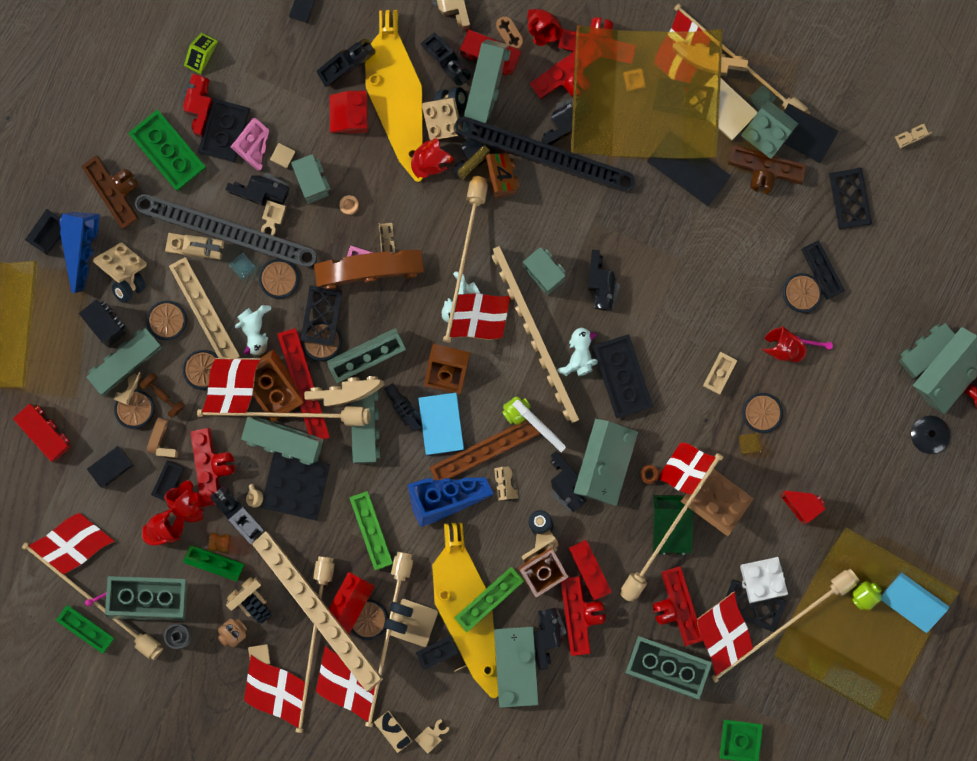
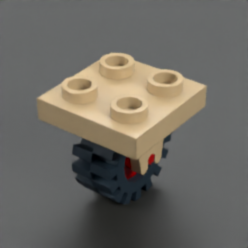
[226,576,273,625]

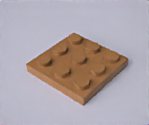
[681,469,754,536]

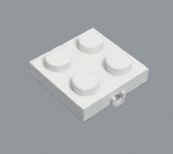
[740,557,788,603]

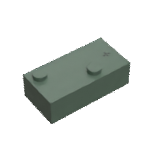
[464,39,511,123]
[913,327,977,414]
[573,419,638,506]
[105,576,188,621]
[494,627,538,708]
[625,636,712,700]

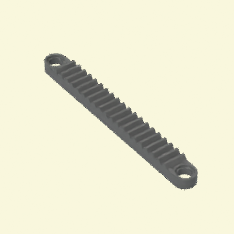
[135,194,317,268]

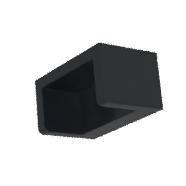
[25,209,61,255]
[87,446,134,489]
[415,636,459,670]

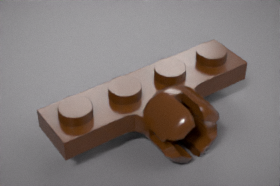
[728,145,807,194]
[81,155,139,229]

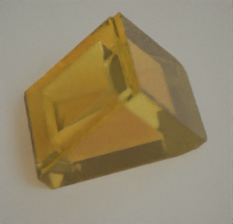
[738,433,761,455]

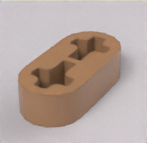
[496,17,523,50]
[147,417,168,454]

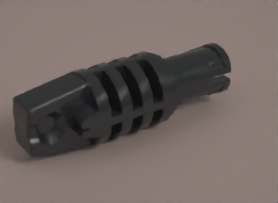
[384,383,422,432]

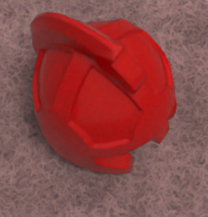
[527,9,562,46]
[411,138,454,179]
[763,326,807,363]
[164,480,203,523]
[142,509,184,546]

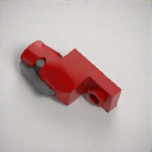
[180,74,212,138]

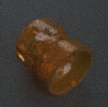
[208,532,231,553]

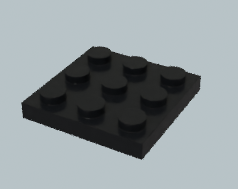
[261,452,330,521]

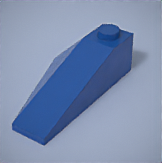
[59,212,100,293]
[408,477,493,527]

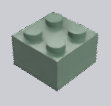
[741,100,799,159]
[291,154,331,204]
[523,247,566,296]

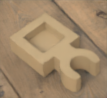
[261,201,287,236]
[414,719,449,754]

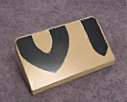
[374,711,413,753]

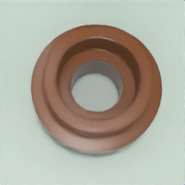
[640,465,659,484]

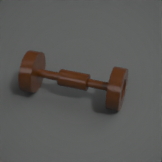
[140,373,185,418]

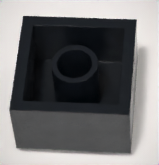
[78,299,126,347]

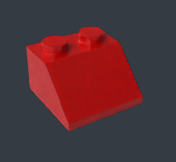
[330,91,368,133]
[779,490,825,525]

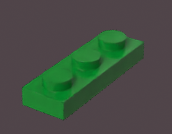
[183,545,245,582]
[56,605,115,654]

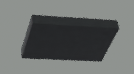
[198,98,250,163]
[784,103,839,163]

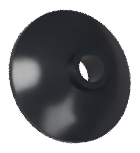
[911,416,950,454]

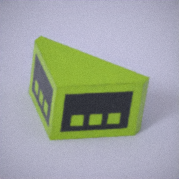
[184,33,218,75]

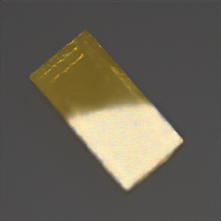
[457,146,490,180]

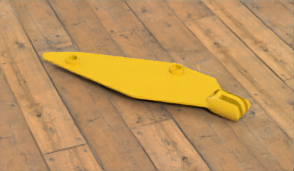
[365,10,423,182]
[432,522,498,698]

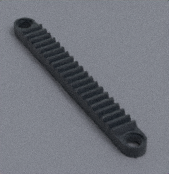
[453,117,635,192]

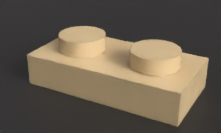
[703,352,737,395]

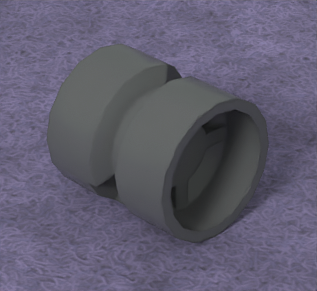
[164,624,192,649]

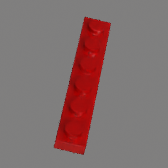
[278,328,330,440]

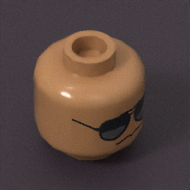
[218,619,247,647]

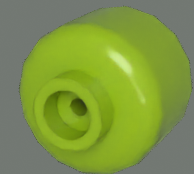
[502,396,531,425]
[852,581,882,610]

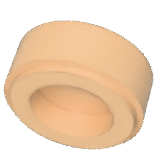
[339,195,359,215]

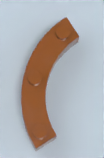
[314,250,424,290]

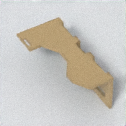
[895,124,932,149]
[379,223,395,253]
[114,372,142,405]
[494,466,519,501]

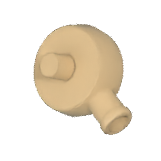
[246,484,263,508]

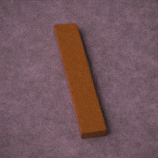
[429,419,541,480]

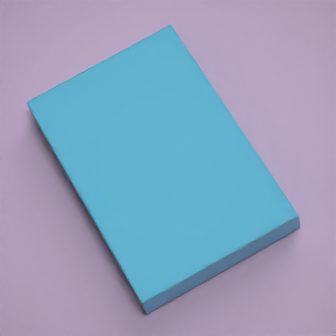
[418,393,464,455]
[881,572,949,633]

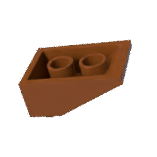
[253,349,304,422]

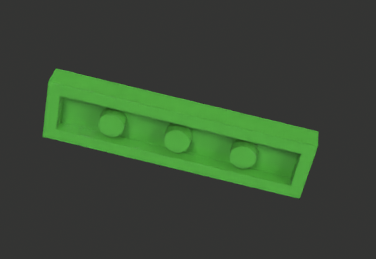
[349,491,393,570]
[454,567,524,633]

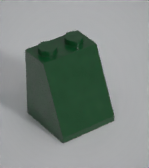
[652,495,694,555]

